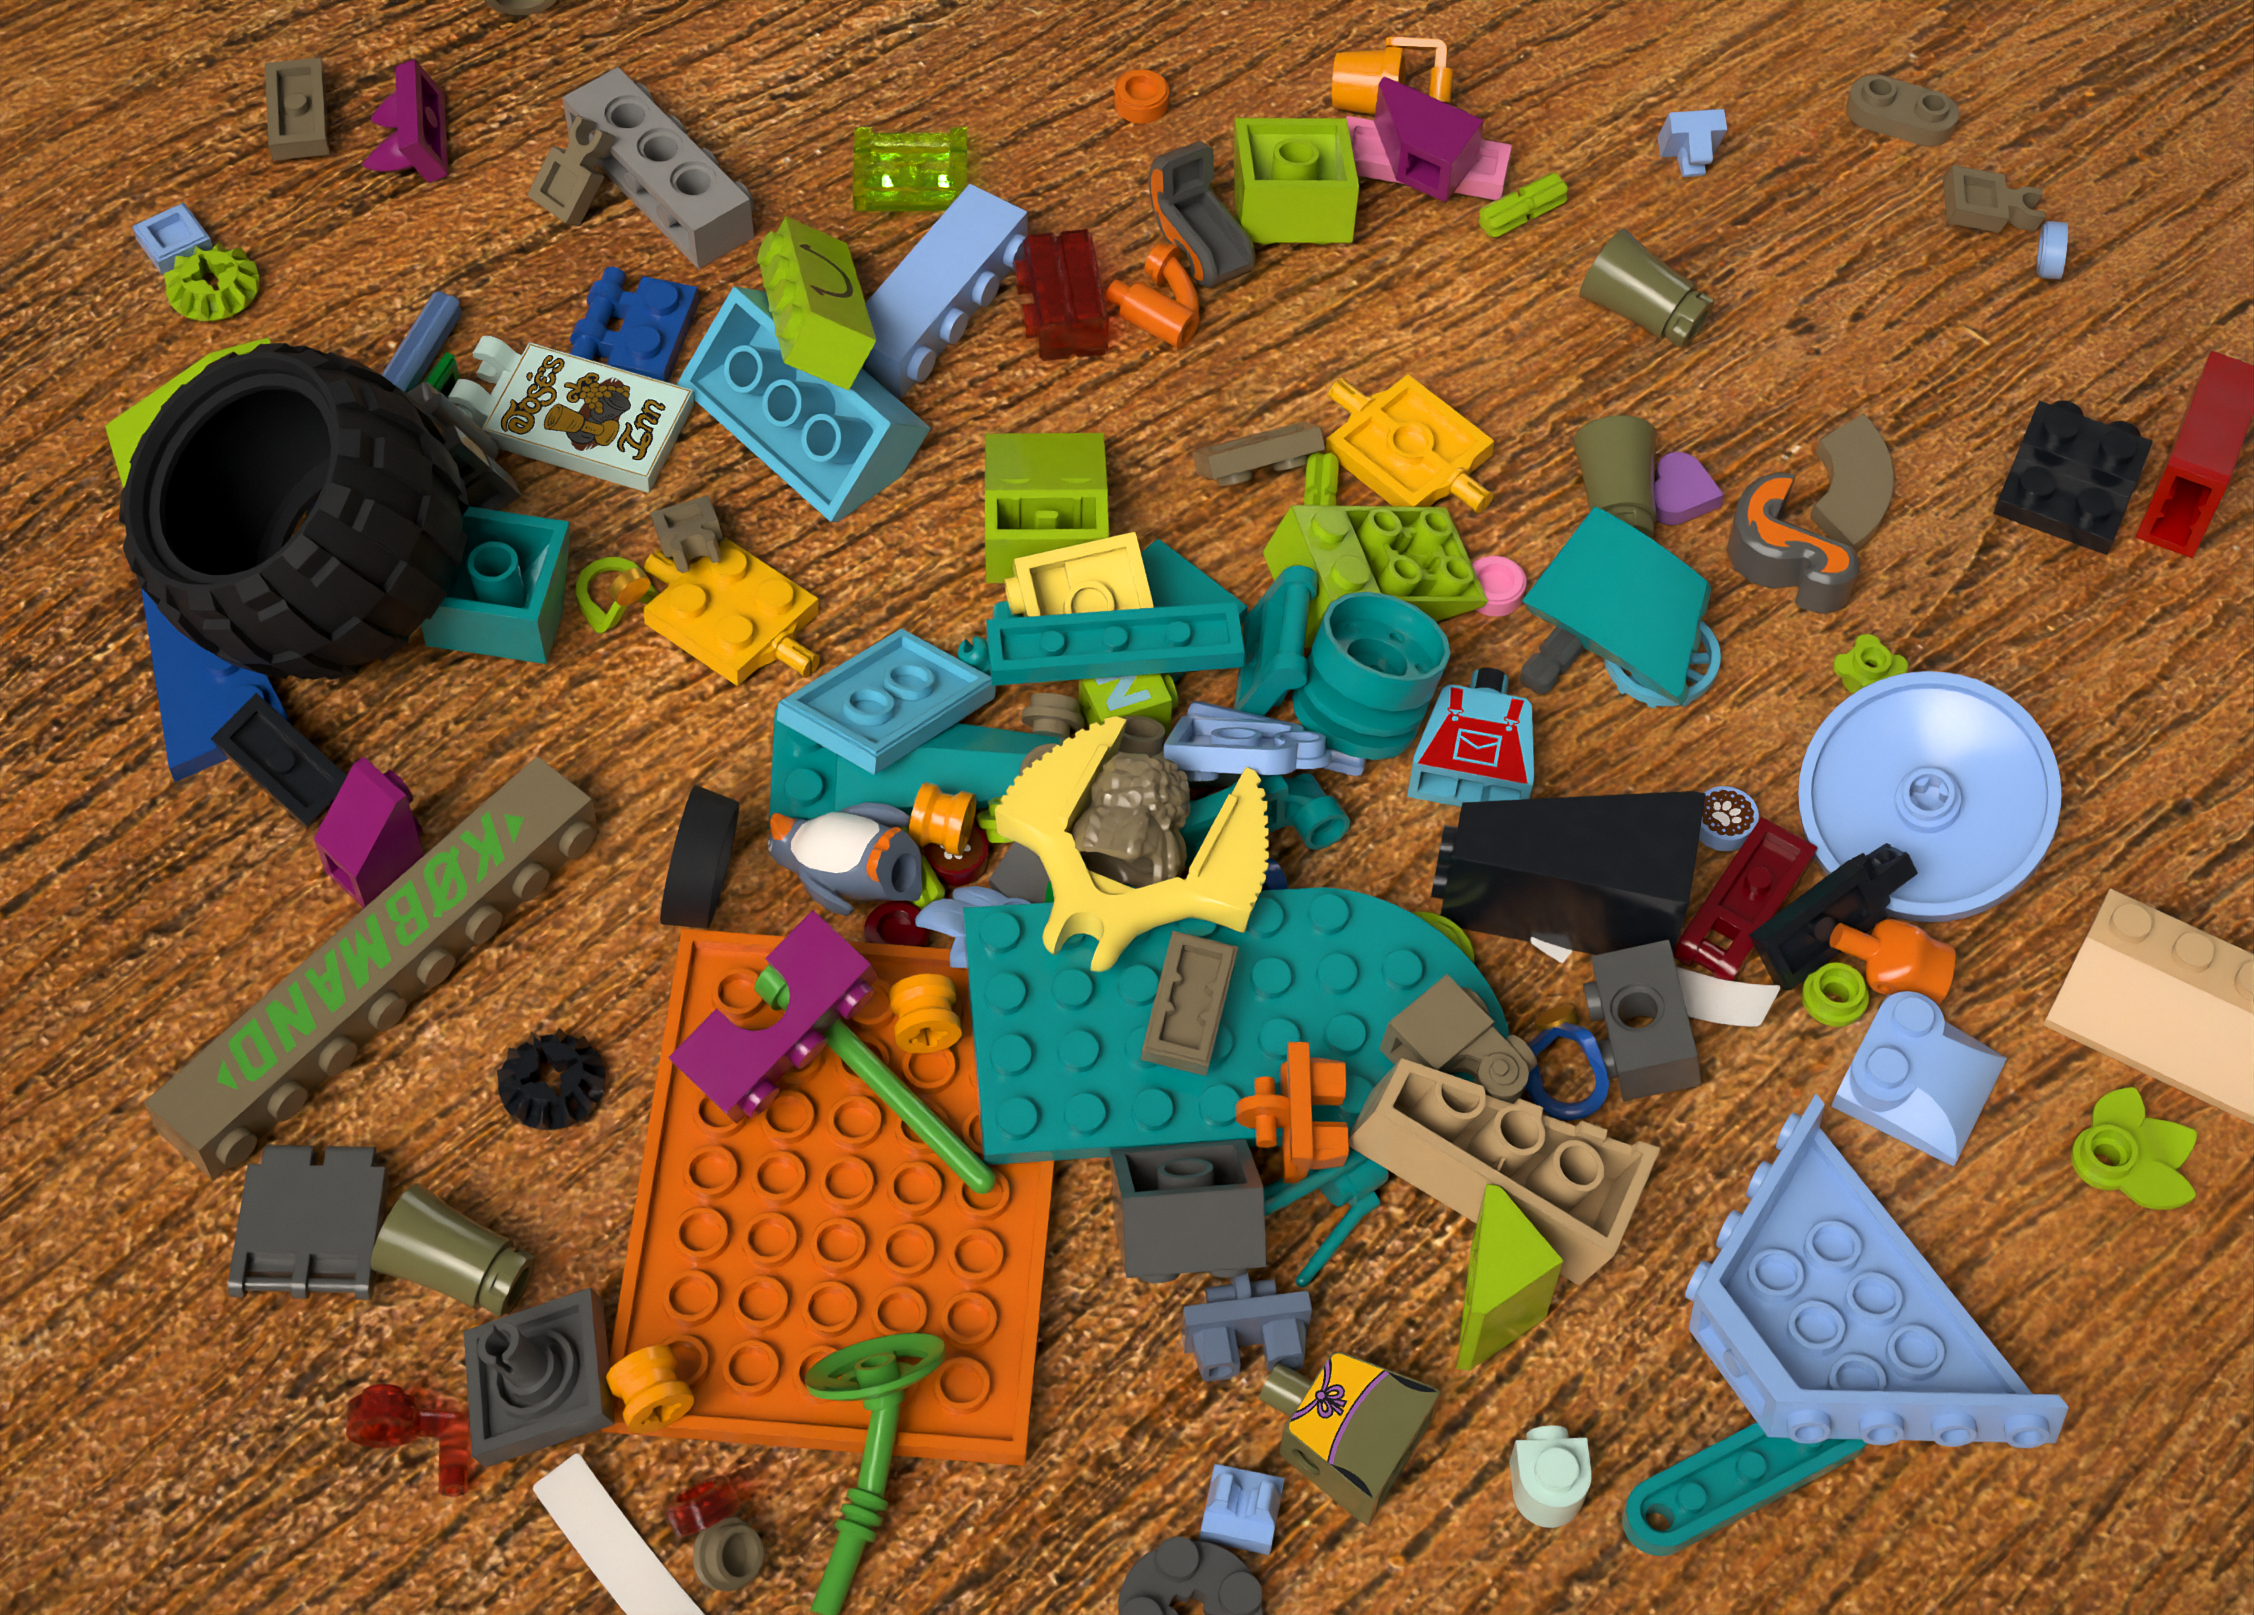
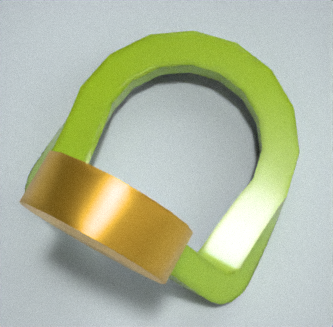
[576,557,660,634]

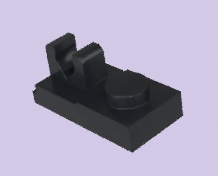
[211,693,347,829]

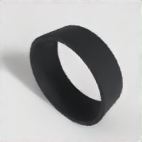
[660,785,739,929]

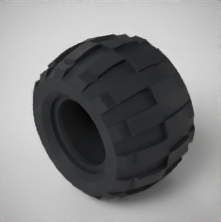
[119,343,469,680]

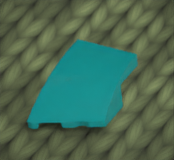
[1522,506,1712,705]

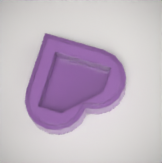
[1654,452,1724,525]

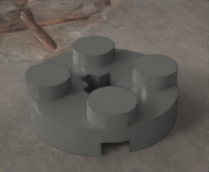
[1118,1537,1263,1615]

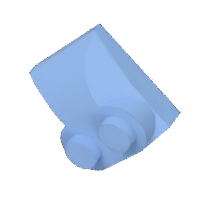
[1831,991,2007,1167]

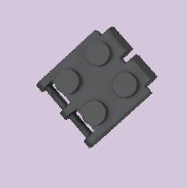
[228,1145,389,1300]

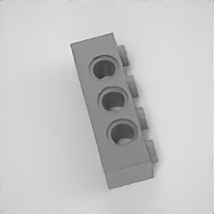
[562,67,755,269]

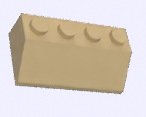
[2043,888,2254,1125]

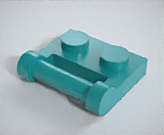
[1234,565,1318,716]

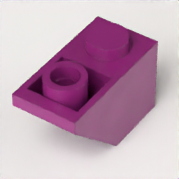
[1374,76,1484,203]
[314,756,424,908]

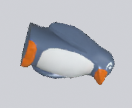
[768,802,922,916]

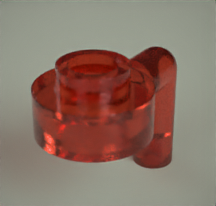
[346,1384,468,1497]

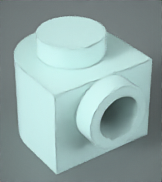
[1509,1425,1591,1528]

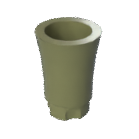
[1579,228,1714,348]
[1573,415,1657,539]
[371,1183,535,1317]

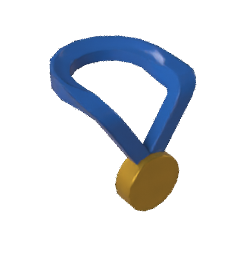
[1525,1005,1609,1121]

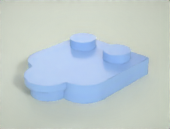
[1164,716,1332,781]

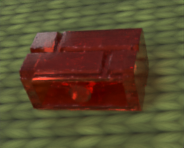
[1013,229,1109,361]

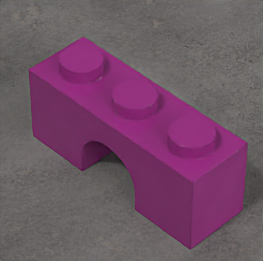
[668,910,878,1124]

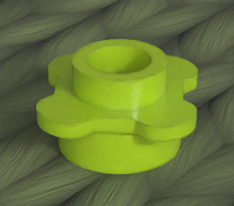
[1833,634,1908,694]

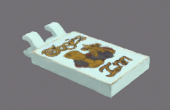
[448,336,694,493]

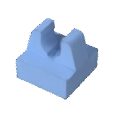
[1658,109,1727,178]
[1199,1464,1285,1555]

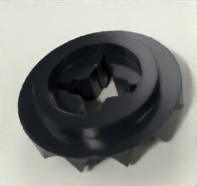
[497,1028,606,1130]

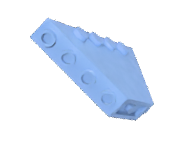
[1685,1094,2069,1448]

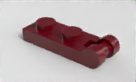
[1673,817,1818,982]

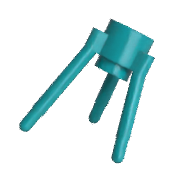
[1263,1147,1388,1288]

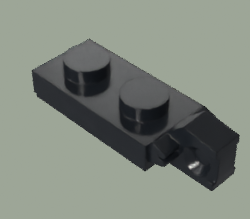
[1749,843,1918,991]

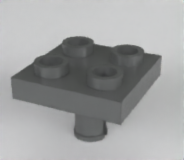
[464,1288,615,1467]

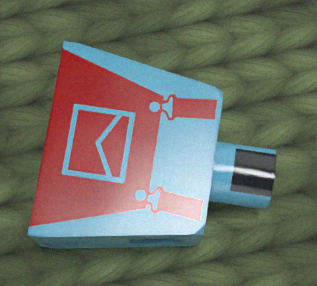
[1407,667,1534,807]

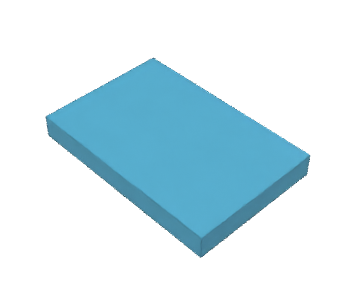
[777,628,996,775]

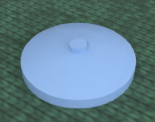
[1798,671,2061,922]

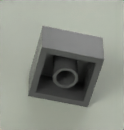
[1110,1139,1267,1283]

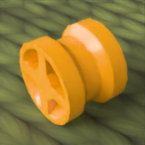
[908,782,977,856]
[889,973,962,1054]
[606,1345,694,1434]

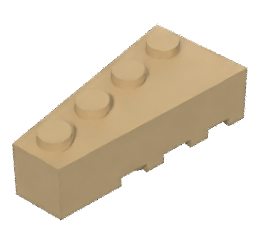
[1348,1058,1661,1286]

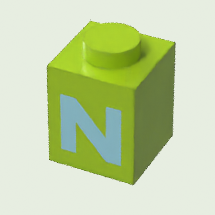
[1078,673,1178,736]

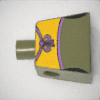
[1259,1352,1441,1527]

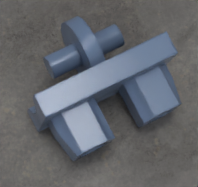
[1181,1272,1312,1382]

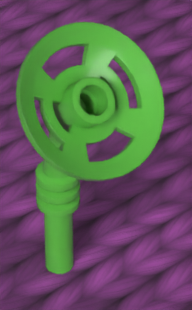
[805,1333,947,1615]

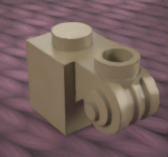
[1379,974,1537,1104]

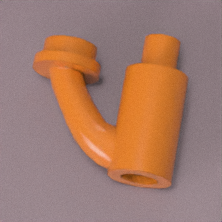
[1105,243,1200,349]

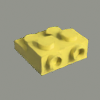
[1004,532,1154,687]

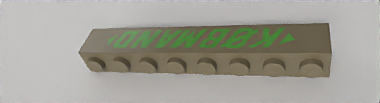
[144,756,599,1181]

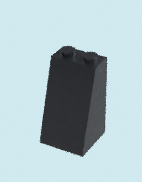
[1431,791,1706,955]

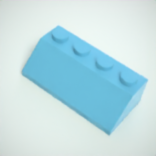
[677,286,931,522]

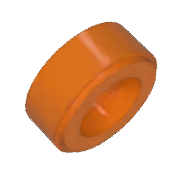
[1114,69,1169,123]

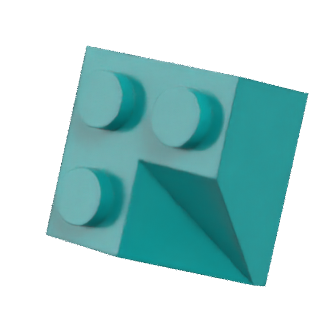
[421,507,571,664]

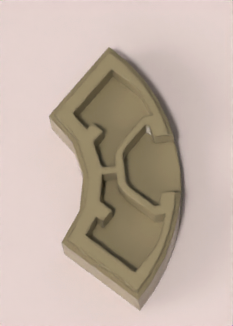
[1810,413,1894,553]

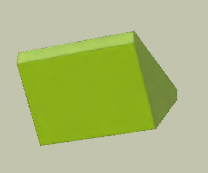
[1456,1184,1563,1371]

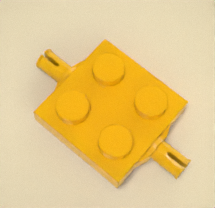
[1325,374,1495,514]
[644,537,820,686]

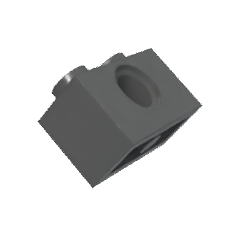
[1583,940,1702,1101]

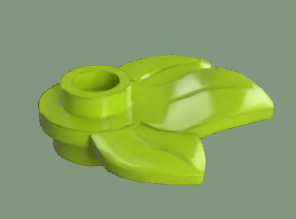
[2071,1087,2197,1210]

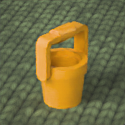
[1332,37,1453,115]

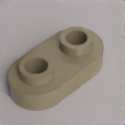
[1846,75,1959,146]

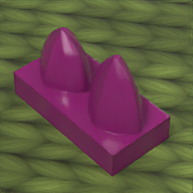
[363,59,448,183]

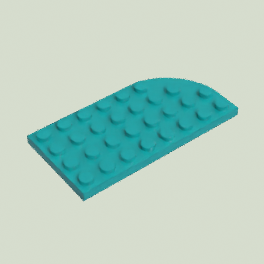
[962,887,1510,1165]

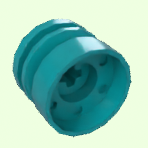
[1292,592,1451,760]

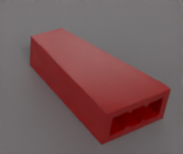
[2135,350,2254,559]

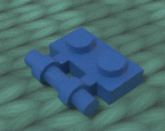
[570,266,700,383]

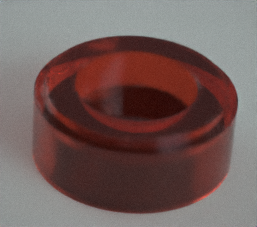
[664,1476,740,1536]

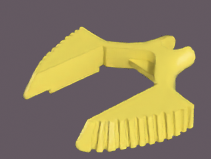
[995,716,1269,972]

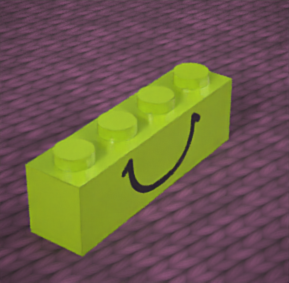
[757,216,877,391]

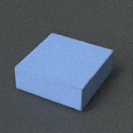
[132,202,213,276]

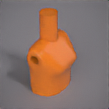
[1830,919,1956,1005]

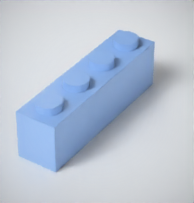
[862,184,1031,399]

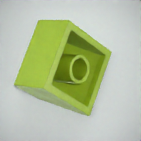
[1234,118,1359,245]

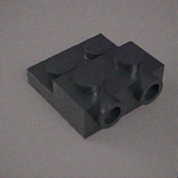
[1993,400,2153,555]

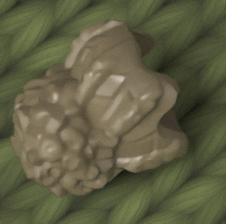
[1071,752,1191,888]

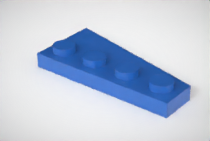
[141,588,291,782]

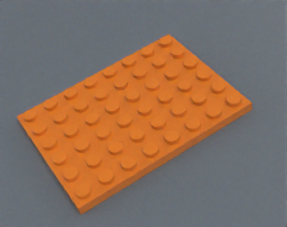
[601,929,1055,1466]

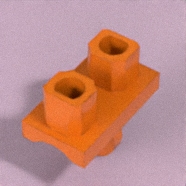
[1235,1042,1349,1183]

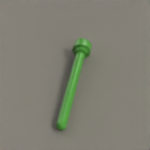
[754,965,996,1194]

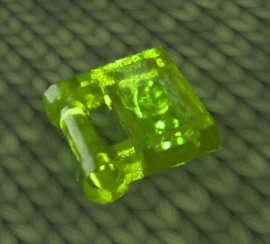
[853,127,967,211]

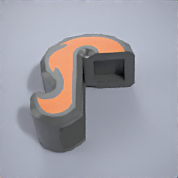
[1149,141,1256,288]
[1726,472,1860,614]

